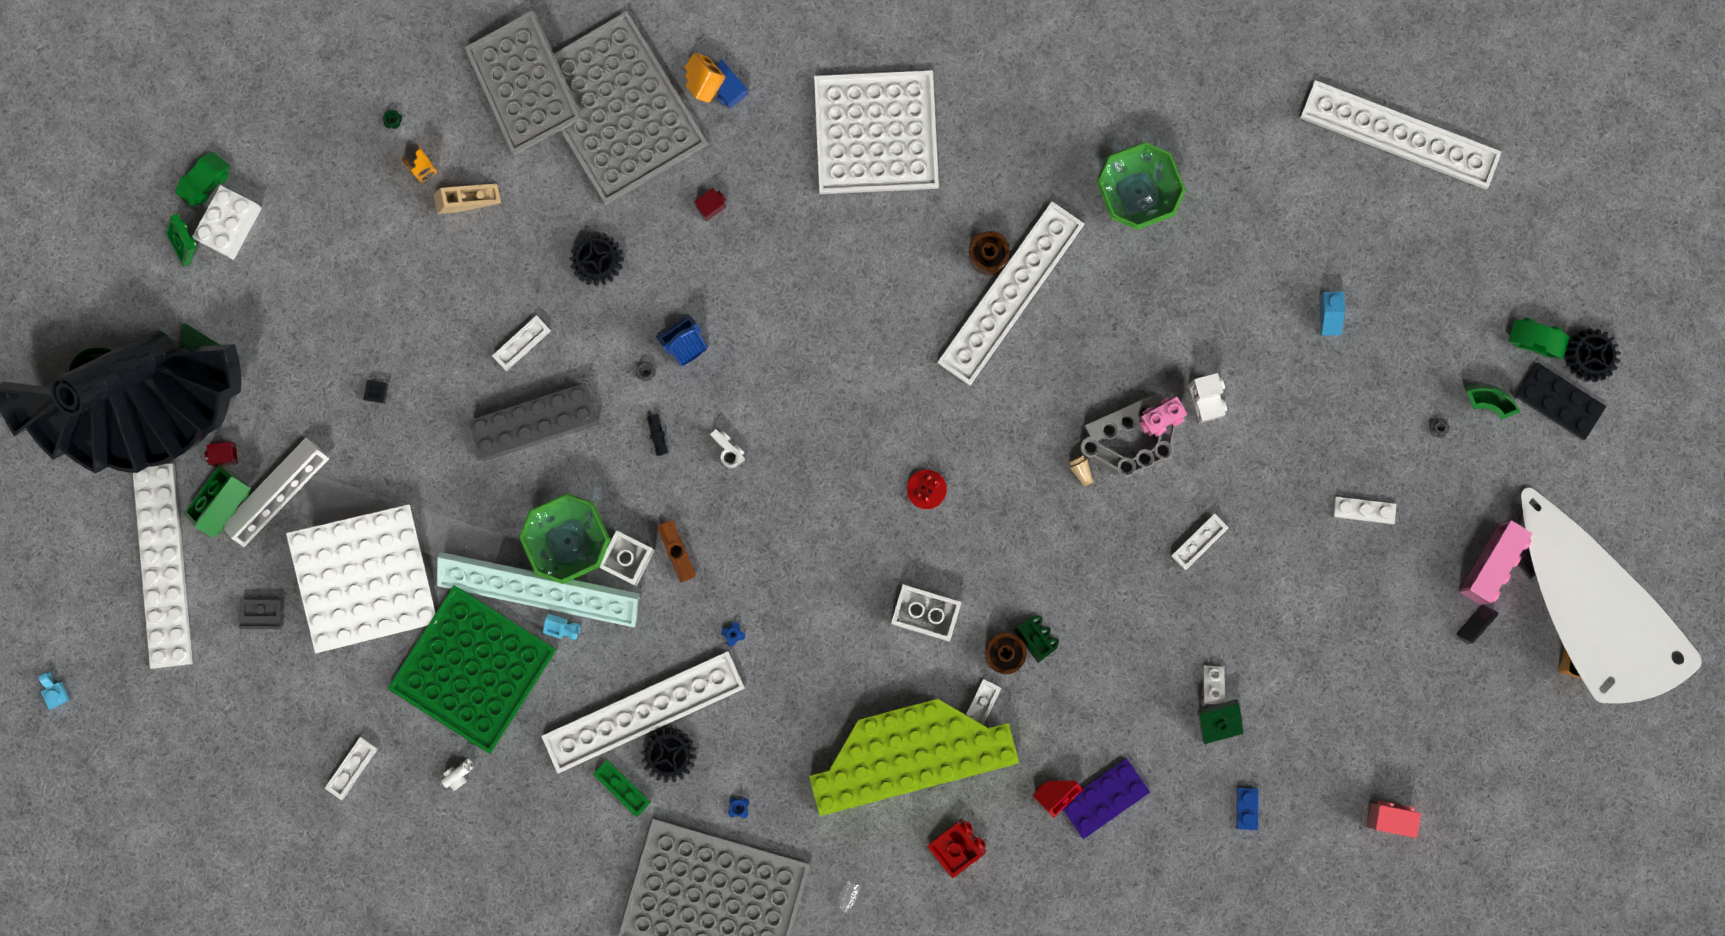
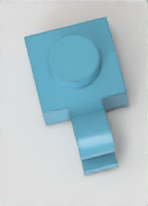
[543,614,581,640]
[38,672,70,710]

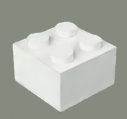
[599,530,655,586]

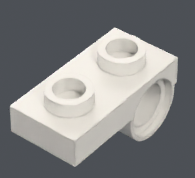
[710,429,745,468]
[1201,665,1225,707]

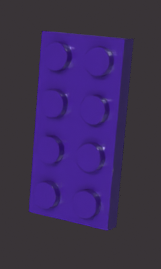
[1063,758,1150,839]

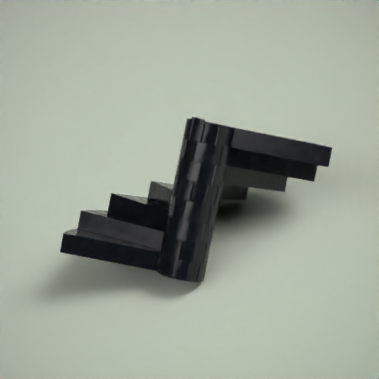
[0,330,241,474]

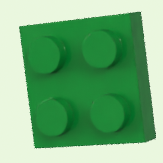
[165,214,197,267]

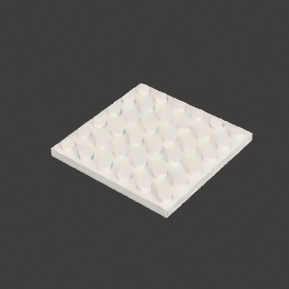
[814,71,939,194]
[286,504,437,653]

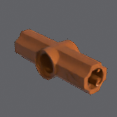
[657,520,696,583]

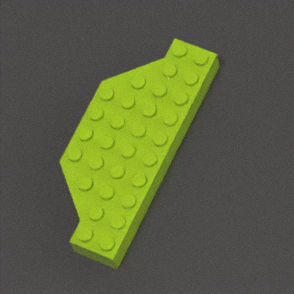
[809,698,1019,816]

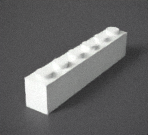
[224,437,329,547]

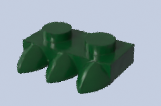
[1014,616,1059,663]

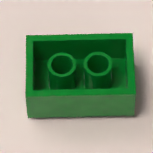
[183,464,251,538]

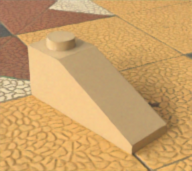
[433,184,501,214]

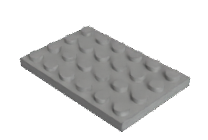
[464,11,583,155]

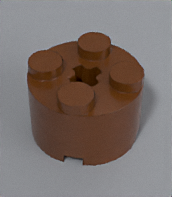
[968,231,1010,275]
[984,633,1027,674]

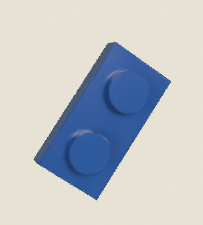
[1236,788,1259,830]

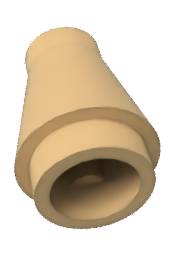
[1069,455,1094,487]

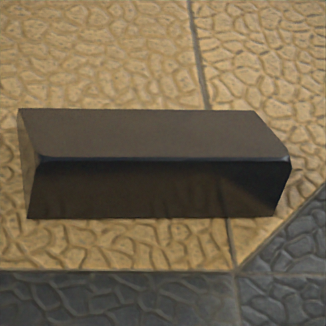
[1457,605,1499,644]

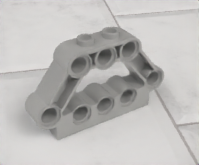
[1079,392,1176,479]

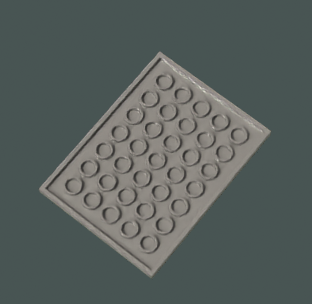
[554,11,708,205]
[618,818,810,936]

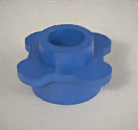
[721,622,745,646]
[728,797,749,818]

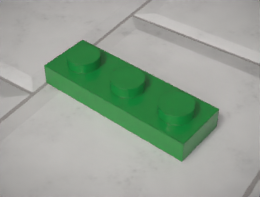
[593,760,652,817]

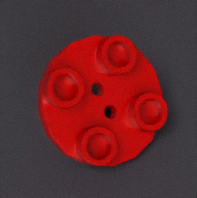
[907,469,947,510]

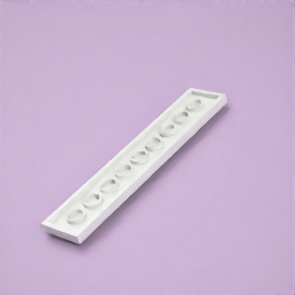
[1300,80,1502,190]
[937,202,1084,386]
[133,463,193,669]
[541,651,745,774]

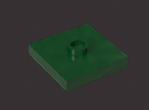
[1198,699,1244,744]

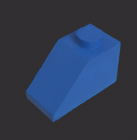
[716,59,748,109]

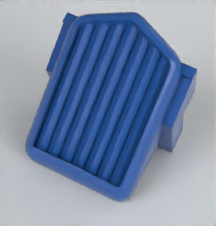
[656,314,708,366]

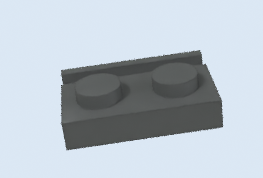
[239,600,283,630]

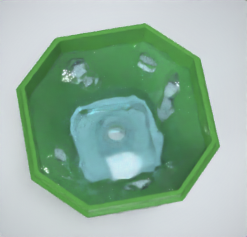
[1096,142,1186,230]
[519,493,610,584]

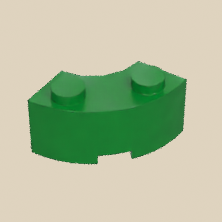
[175,152,231,207]
[1508,317,1569,359]
[1463,383,1521,420]

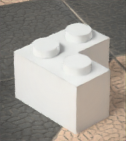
[1189,373,1227,423]

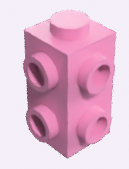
[1139,396,1187,437]

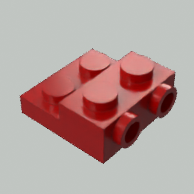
[927,819,987,879]

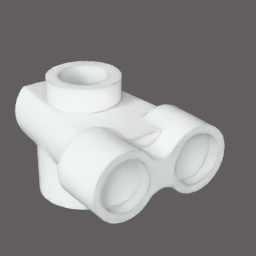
[441,759,474,791]

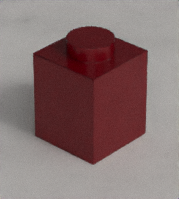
[694,188,726,221]
[204,442,238,467]

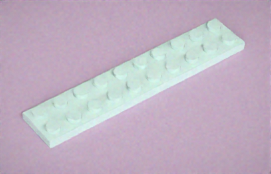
[437,552,639,628]

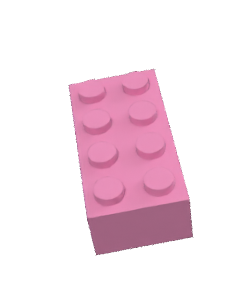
[1459,520,1533,605]

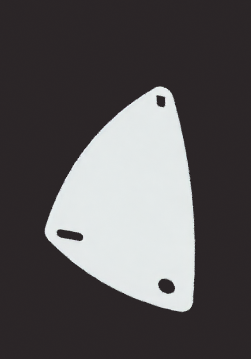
[1521,488,1702,703]

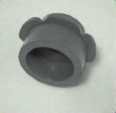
[636,362,656,382]
[1430,418,1450,438]

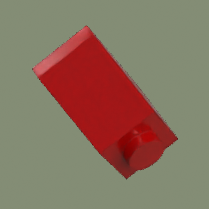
[1032,780,1083,818]

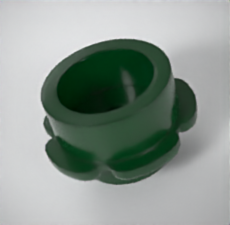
[382,110,402,129]

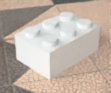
[192,185,262,260]
[891,585,962,642]

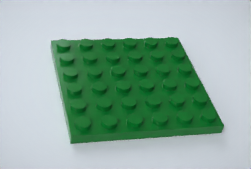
[388,585,557,754]

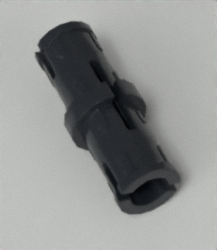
[646,414,669,456]

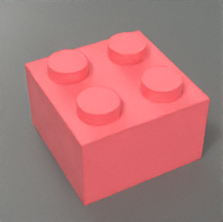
[1367,800,1421,838]

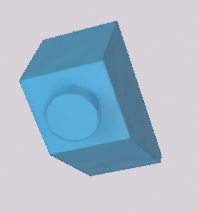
[1319,292,1345,336]

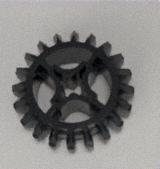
[569,232,624,286]
[1564,328,1621,383]
[641,727,697,783]

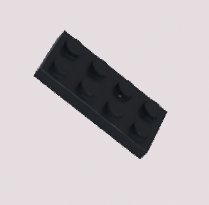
[1515,363,1607,440]

